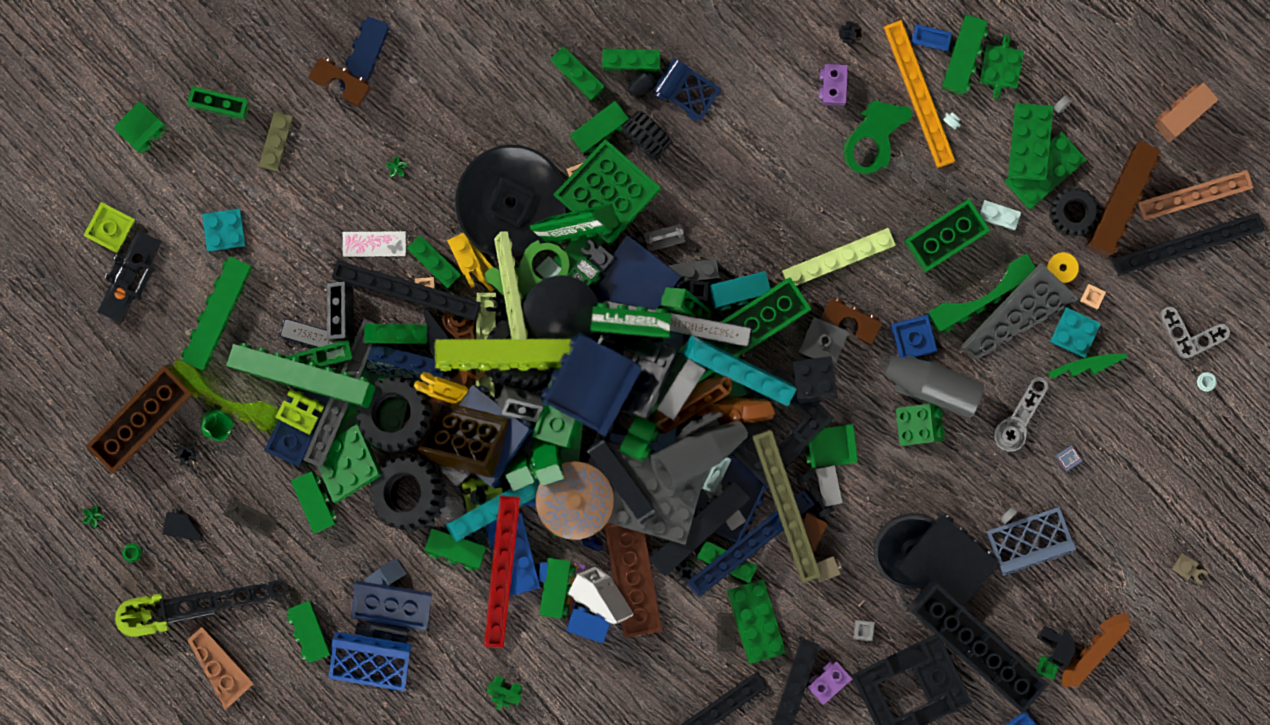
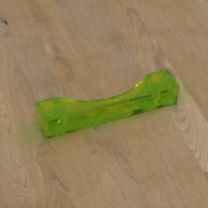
[173,359,279,432]

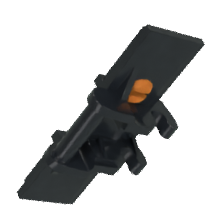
[97,230,162,324]

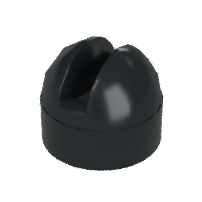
[470,489,487,505]

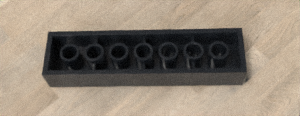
[906,580,1049,713]

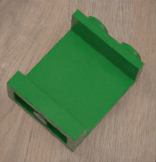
[806,424,858,468]

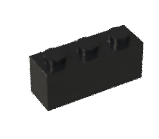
[327,282,354,343]

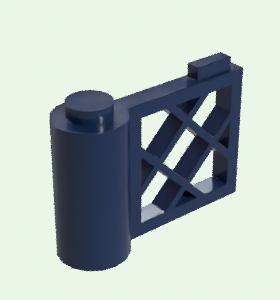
[653,58,721,122]

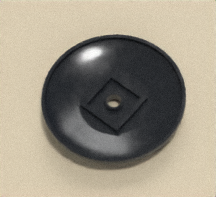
[455,145,568,260]

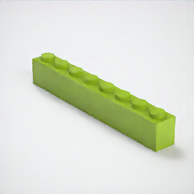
[435,339,571,371]

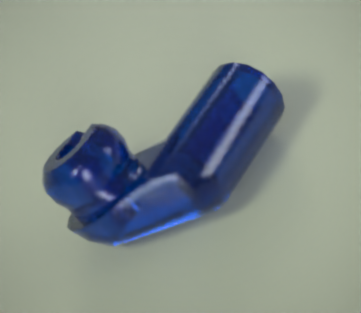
[581,535,603,552]

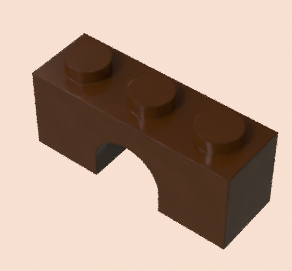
[308,57,371,109]
[820,297,882,345]

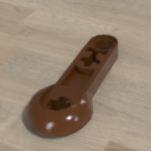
[442,312,485,381]

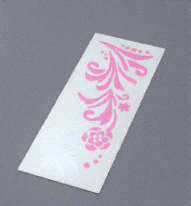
[343,231,406,257]

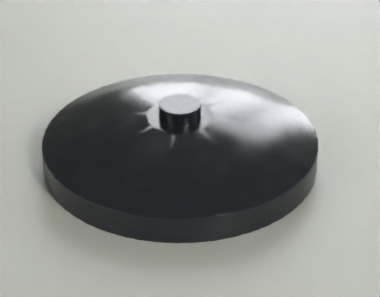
[523,275,599,339]
[873,513,936,589]

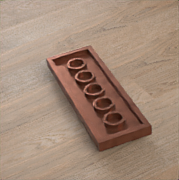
[604,523,662,638]

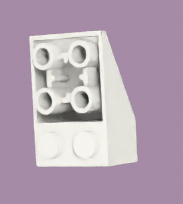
[568,567,633,624]

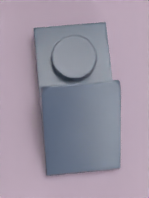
[364,558,407,586]

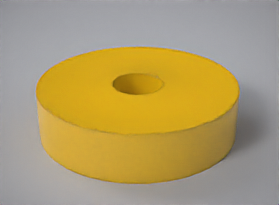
[1047,252,1079,284]

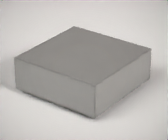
[853,620,875,641]

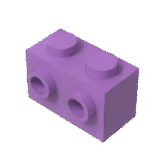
[819,64,848,106]
[807,661,852,705]

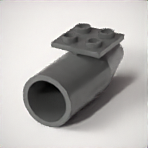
[884,355,984,418]
[651,412,748,490]

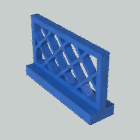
[328,632,412,691]

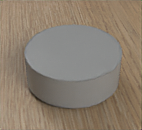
[1054,95,1072,114]
[1001,506,1019,524]

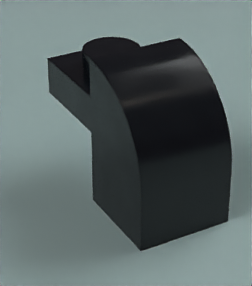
[685,280,712,306]
[1036,627,1075,670]

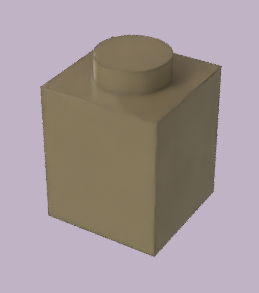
[816,556,842,583]

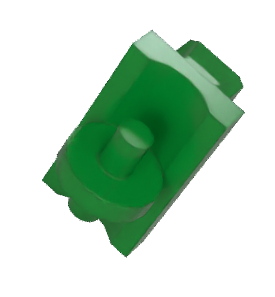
[486,676,522,710]

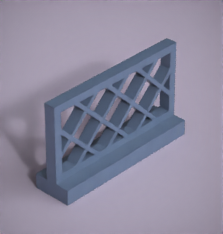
[987,507,1076,576]

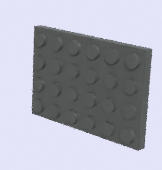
[588,439,706,545]

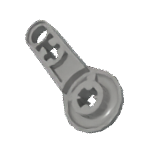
[994,377,1048,452]

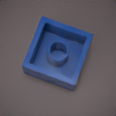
[566,606,610,643]

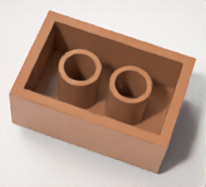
[1154,82,1219,143]

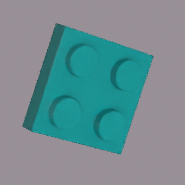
[202,208,246,252]
[1049,307,1101,358]

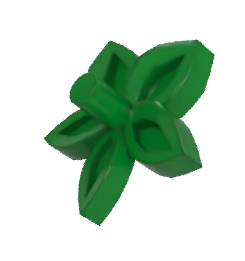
[385,155,408,178]
[82,505,104,528]

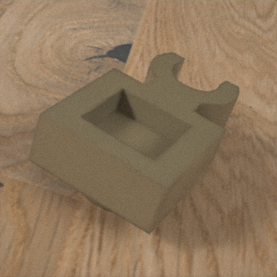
[1171,553,1208,584]

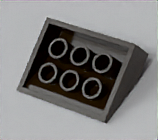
[417,401,510,478]

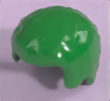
[200,409,233,442]

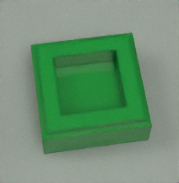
[1036,655,1058,680]

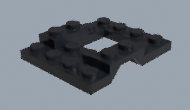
[591,331,680,420]
[720,365,834,487]
[851,634,972,725]

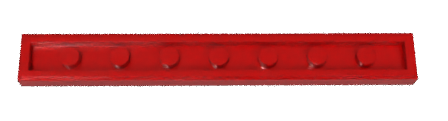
[484,496,520,647]

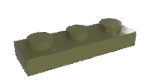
[259,111,293,172]

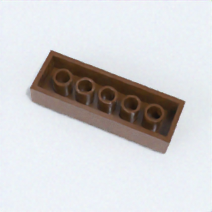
[1085,140,1161,258]
[86,364,197,474]

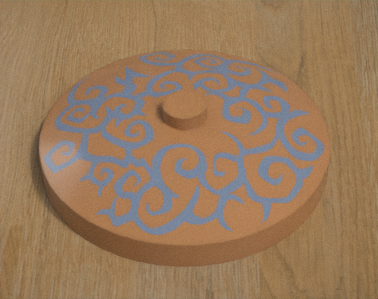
[536,462,614,540]

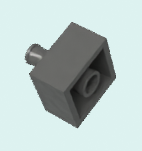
[798,317,849,367]

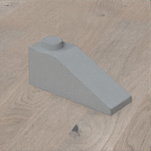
[657,359,705,420]

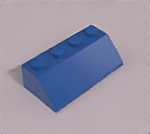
[485,513,541,596]

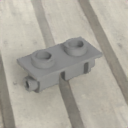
[644,224,685,252]

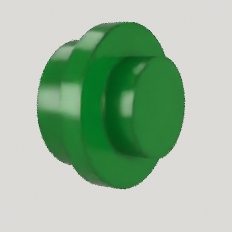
[122,543,142,563]

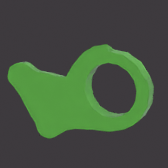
[485,240,570,300]

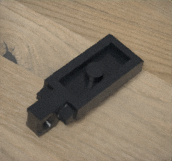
[355,622,410,643]

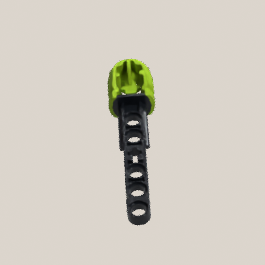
[115,580,289,637]

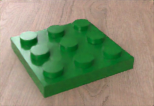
[318,424,382,503]

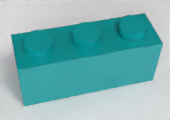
[708,271,771,311]

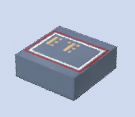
[1055,445,1082,471]

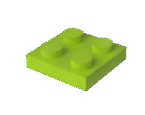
[83,202,136,254]

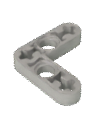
[1160,307,1230,359]

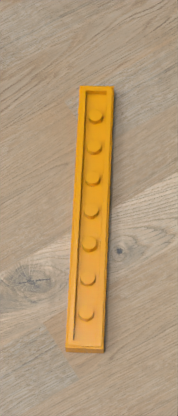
[883,20,956,169]

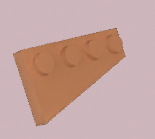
[188,627,254,710]

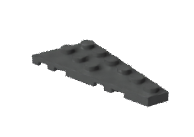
[961,263,1079,360]

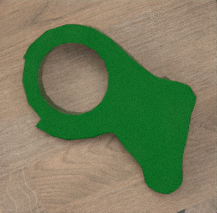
[843,100,912,174]

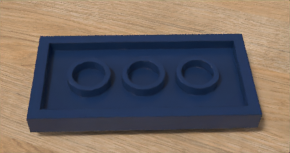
[264,387,330,467]
[351,581,432,631]

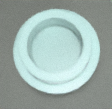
[943,112,961,129]
[1197,372,1217,392]

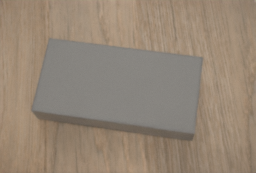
[816,466,842,507]

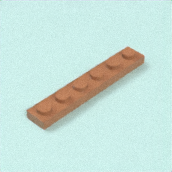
[1137,170,1253,222]

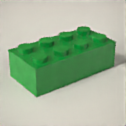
[903,199,990,274]

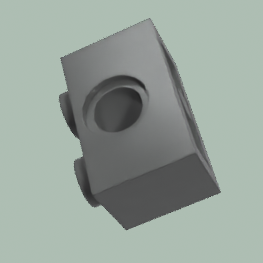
[497,385,544,422]

